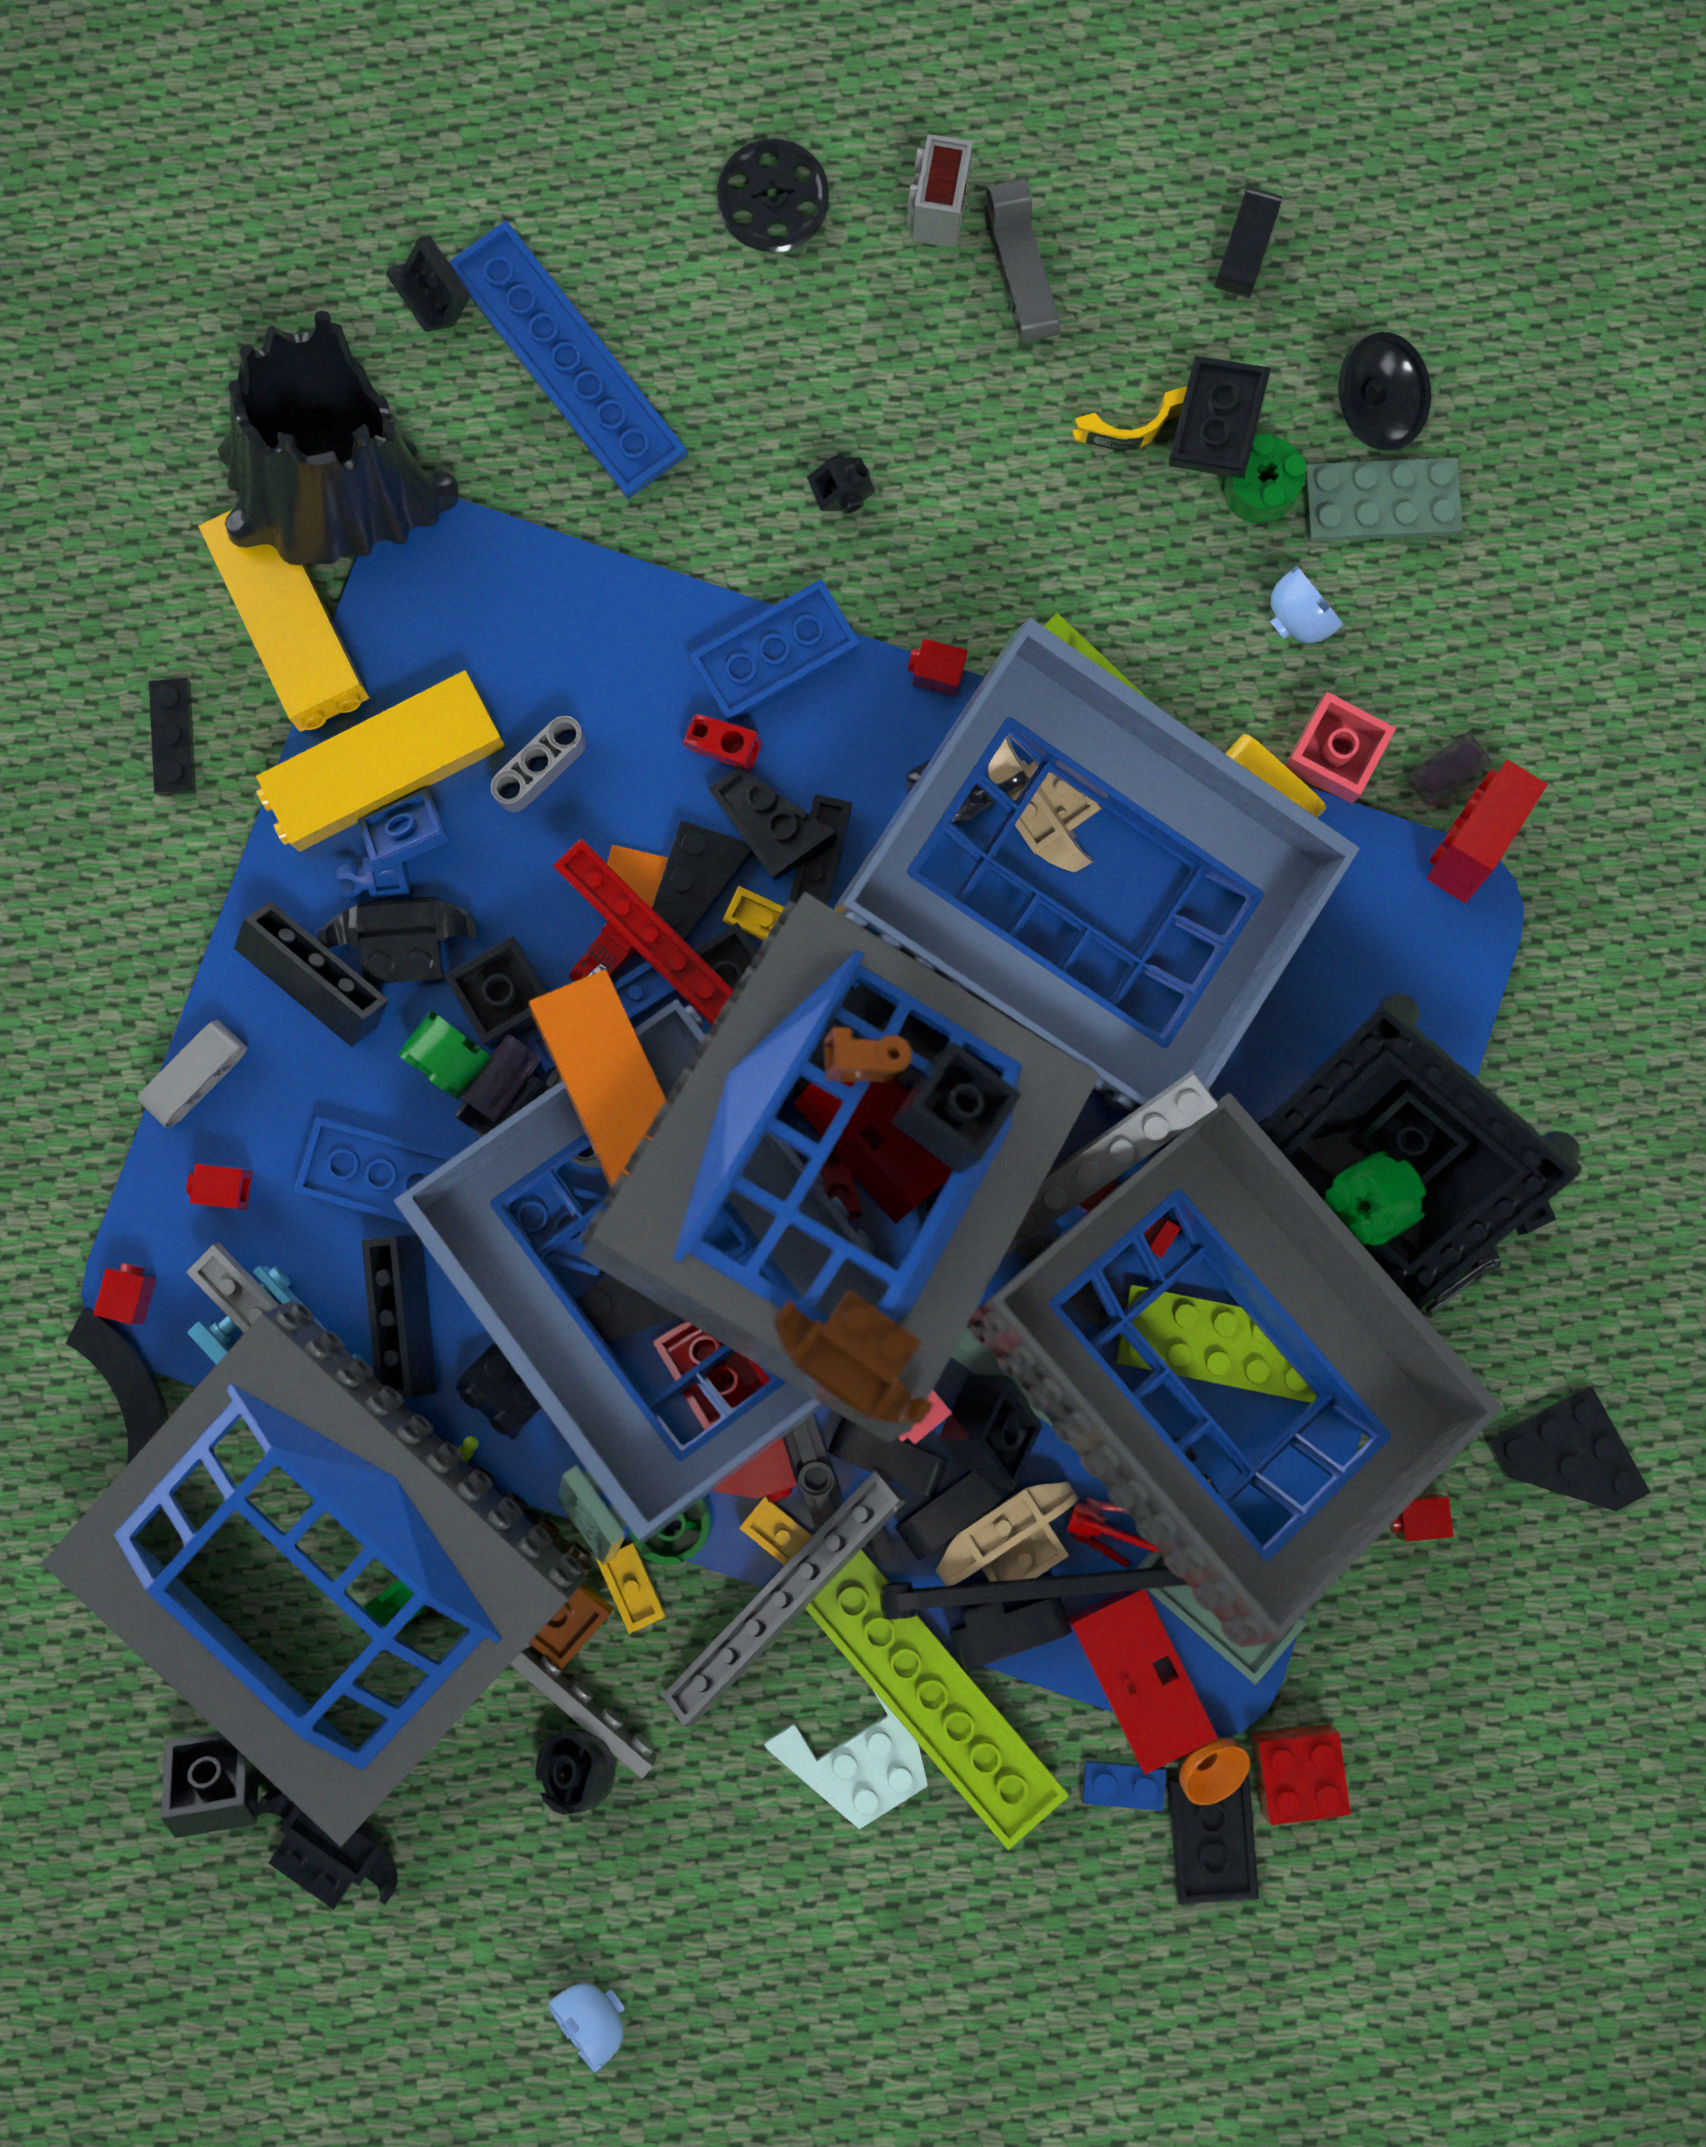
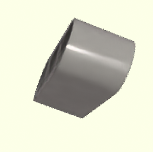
[490,716,586,813]
[137,1020,248,1128]

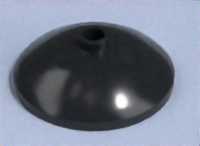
[1338,332,1431,451]

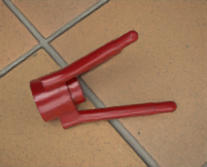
[1066,1497,1160,1567]

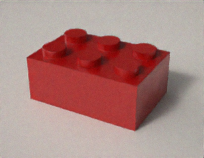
[1426,759,1548,904]

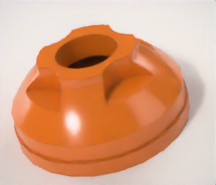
[1179,1738,1250,1805]

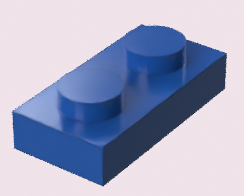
[1082,1760,1166,1811]

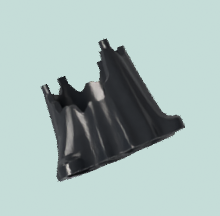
[217,311,459,565]

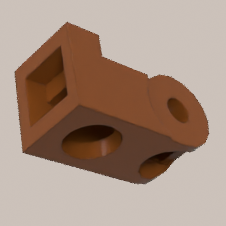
[823,1027,912,1082]

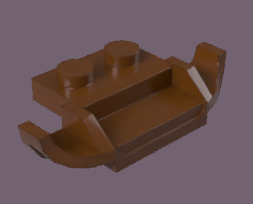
[775,1290,934,1424]

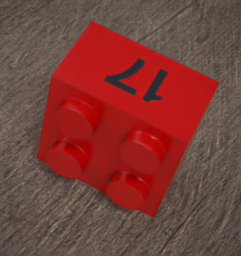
[1251,1724,1351,1826]

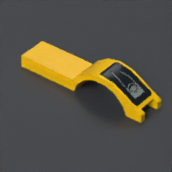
[1072,386,1187,451]

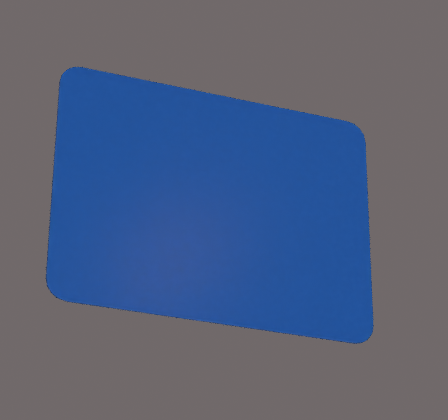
[81,498,1524,1738]

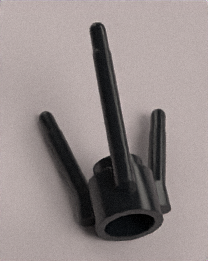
[1426,1247,1501,1313]

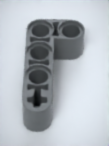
[984,177,1060,344]

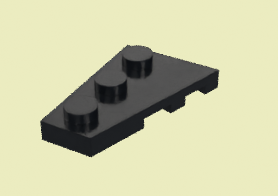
[708,766,838,882]
[652,820,752,940]
[575,1274,679,1343]

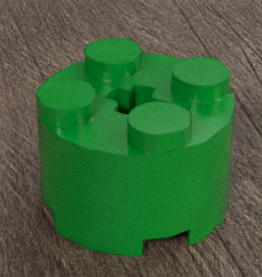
[1223,433,1307,524]
[398,1010,494,1101]
[1326,1151,1426,1246]
[630,1496,713,1565]

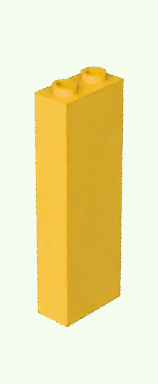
[198,509,370,732]
[256,670,506,852]

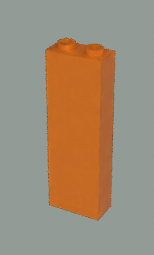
[529,969,667,1188]

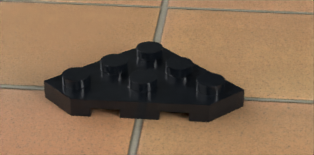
[1486,1386,1651,1511]

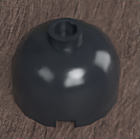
[535,1729,616,1815]

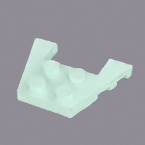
[764,1689,928,1829]

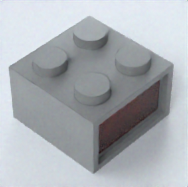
[907,134,973,248]

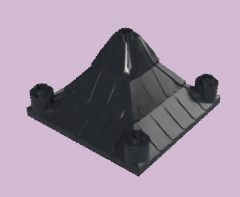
[1258,993,1583,1310]

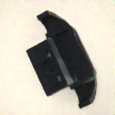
[317,896,476,984]
[257,1789,398,1910]

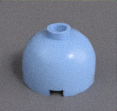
[1270,565,1344,644]
[548,1983,625,2073]

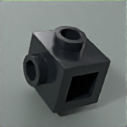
[807,455,876,514]

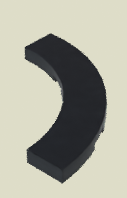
[65,1307,169,1523]

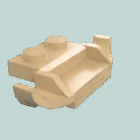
[988,735,1103,872]
[935,1481,1078,1586]

